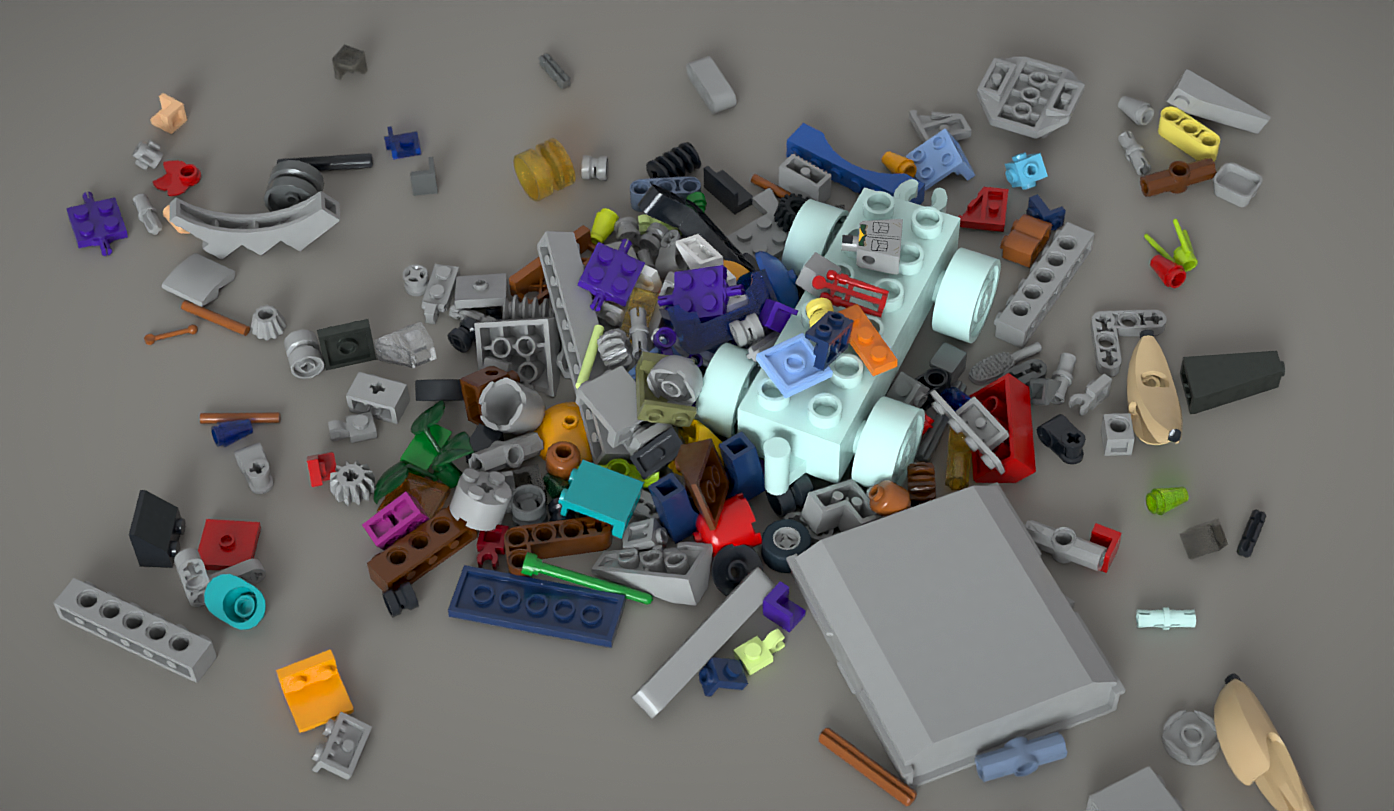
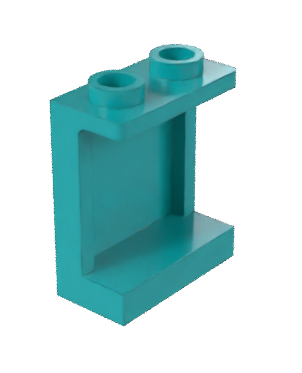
[558,460,644,539]

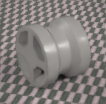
[614,217,641,248]
[403,264,429,296]

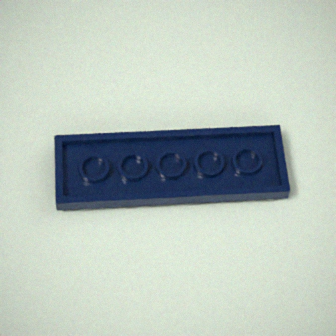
[448,565,626,648]

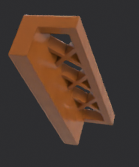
[509,225,596,305]

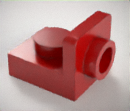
[307,452,336,487]

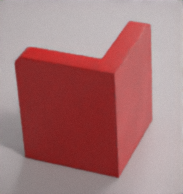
[1090,523,1122,573]

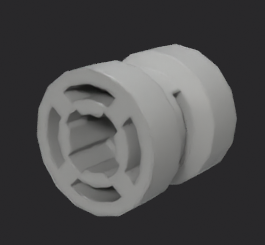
[581,155,609,180]
[637,222,669,258]
[729,313,765,347]

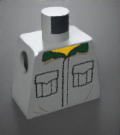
[841,219,903,275]

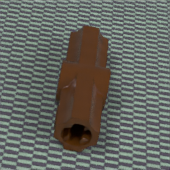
[1140,158,1217,197]

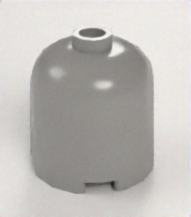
[479,378,545,436]

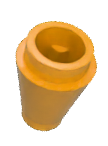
[882,151,917,177]

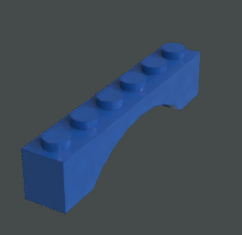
[786,123,925,205]

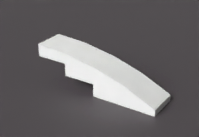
[676,234,750,315]

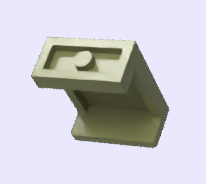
[635,351,697,427]

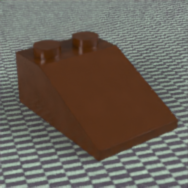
[675,438,730,531]

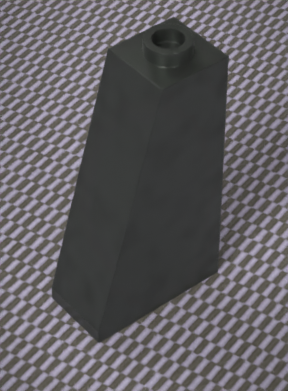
[1180,351,1285,414]

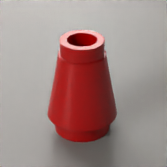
[1150,255,1186,288]

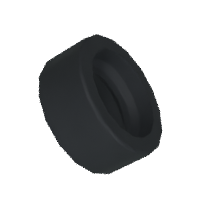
[415,379,464,401]

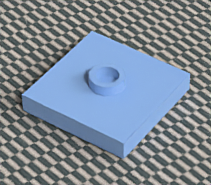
[756,333,833,399]

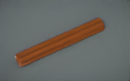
[819,728,917,806]

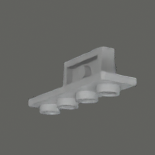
[930,390,1009,475]

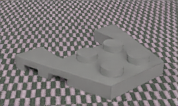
[725,188,789,259]

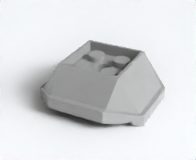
[977,56,1085,139]

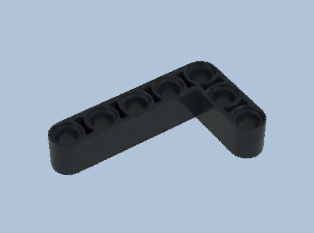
[638,184,755,274]

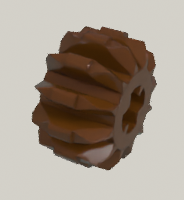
[907,461,936,507]

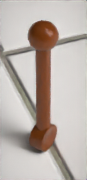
[144,324,198,345]

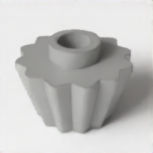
[251,305,287,340]

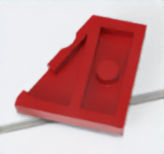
[958,187,1009,232]

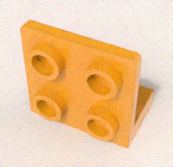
[276,649,354,733]

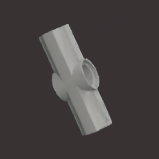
[468,432,544,473]
[1025,520,1107,571]

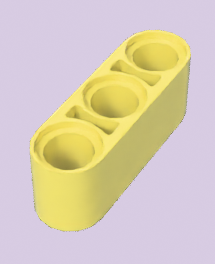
[1158,106,1220,162]

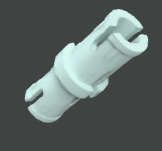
[1136,607,1196,630]

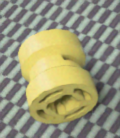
[806,298,834,328]

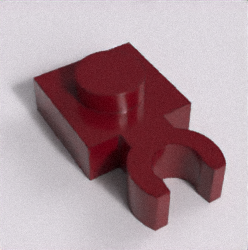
[476,525,509,570]

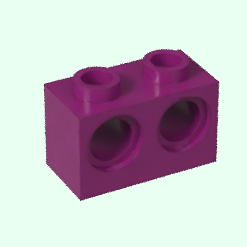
[362,492,430,551]

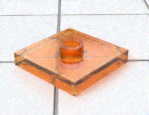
[377,473,451,519]

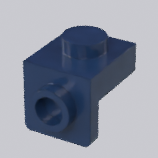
[1026,194,1066,230]
[699,657,748,697]

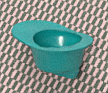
[204,574,266,630]

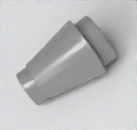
[1118,96,1154,125]

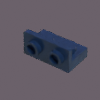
[805,311,854,371]

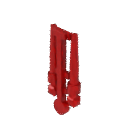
[812,270,889,318]

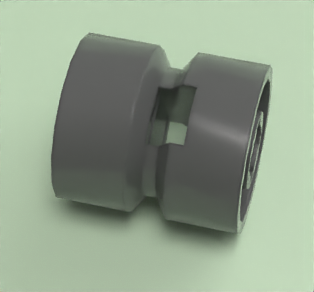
[510,484,548,527]

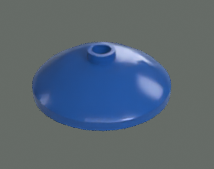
[755,251,800,315]

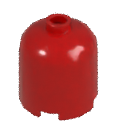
[693,493,762,558]

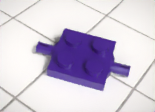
[66,192,128,256]
[577,239,645,312]
[658,265,745,325]

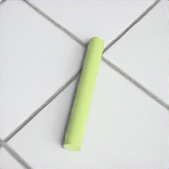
[575,325,604,389]

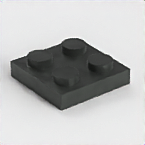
[317,319,377,371]

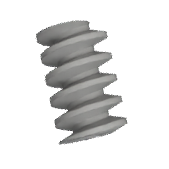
[503,295,555,320]

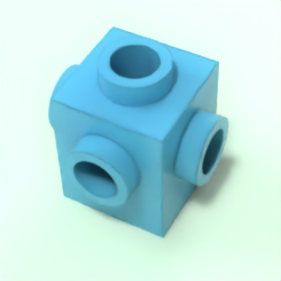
[1005,152,1048,190]

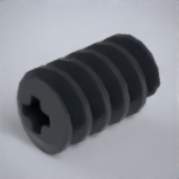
[646,142,702,179]

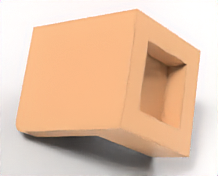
[150,93,187,134]

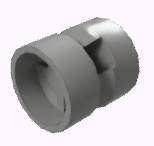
[284,329,324,379]

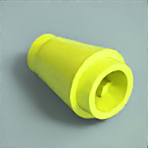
[591,208,619,245]

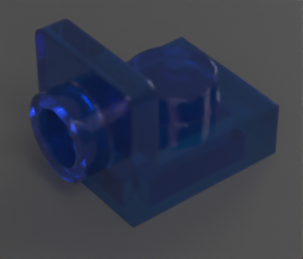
[384,126,421,160]

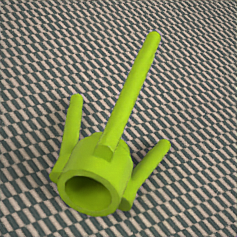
[1144,219,1198,272]

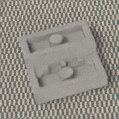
[162,253,235,307]

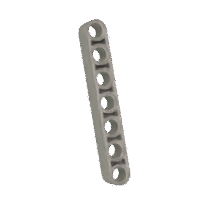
[631,566,776,718]

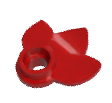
[152,161,201,196]

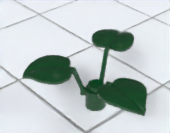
[374,400,474,504]

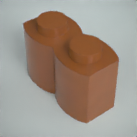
[1000,214,1052,268]

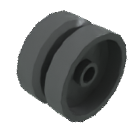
[264,160,324,212]

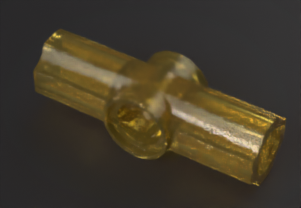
[945,426,972,491]

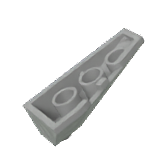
[591,542,713,605]

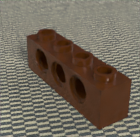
[367,505,478,591]

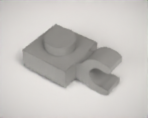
[1069,374,1112,416]
[328,412,377,443]

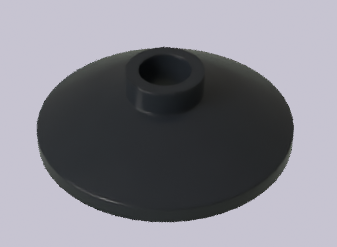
[711,544,764,596]

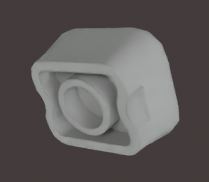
[1213,162,1263,207]

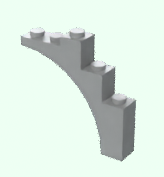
[169,191,340,260]

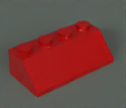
[968,373,1036,483]

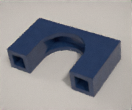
[648,431,766,544]

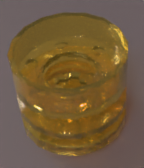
[513,138,576,202]

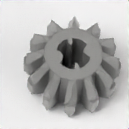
[597,328,637,372]
[329,460,376,506]

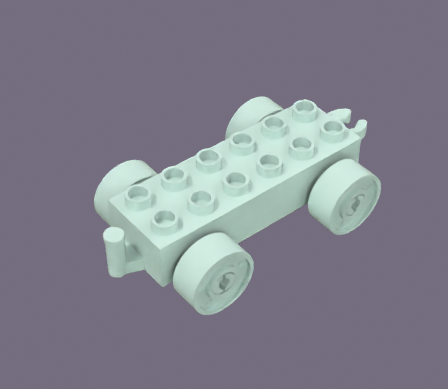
[695,179,1001,495]

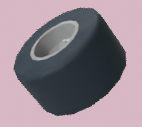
[761,519,811,573]

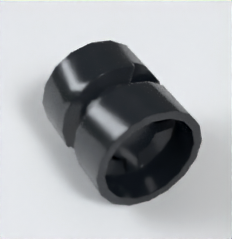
[765,473,815,518]

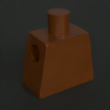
[460,366,520,426]

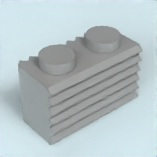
[778,154,831,203]

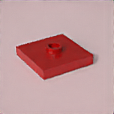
[198,519,261,571]

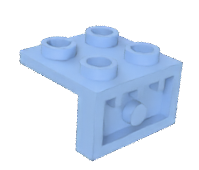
[906,128,976,190]

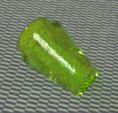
[1146,486,1189,515]

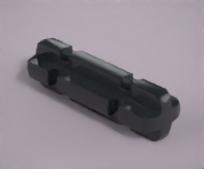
[1237,509,1266,558]

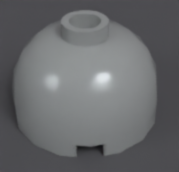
[647,355,703,406]

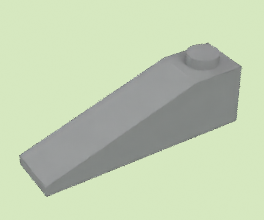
[1165,69,1270,134]

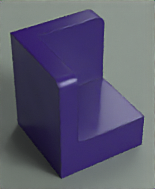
[758,299,798,333]
[763,581,806,633]

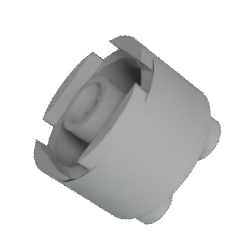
[450,468,512,531]

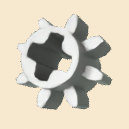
[132,139,163,170]

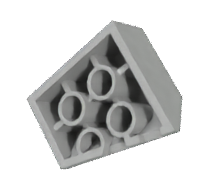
[474,317,562,397]

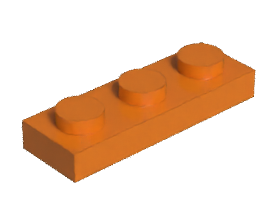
[838,304,898,376]

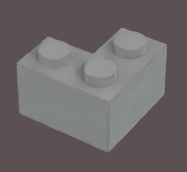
[801,479,883,534]

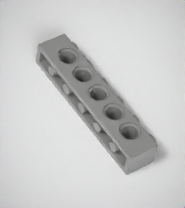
[994,222,1095,349]
[53,578,217,683]

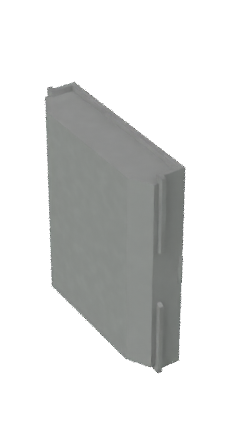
[786,482,1126,789]

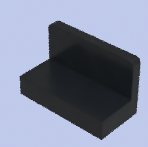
[703,166,753,215]
[629,426,687,480]

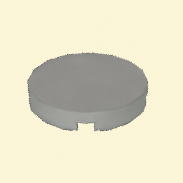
[1162,710,1221,766]

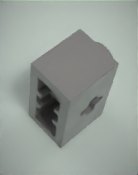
[346,372,410,424]

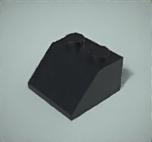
[129,490,186,568]

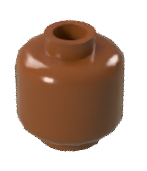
[546,441,581,481]
[869,480,911,517]

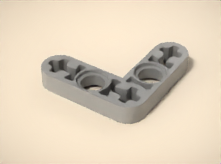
[1090,310,1167,377]
[174,548,266,607]

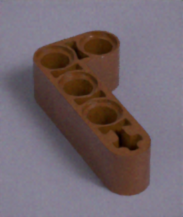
[504,516,612,578]

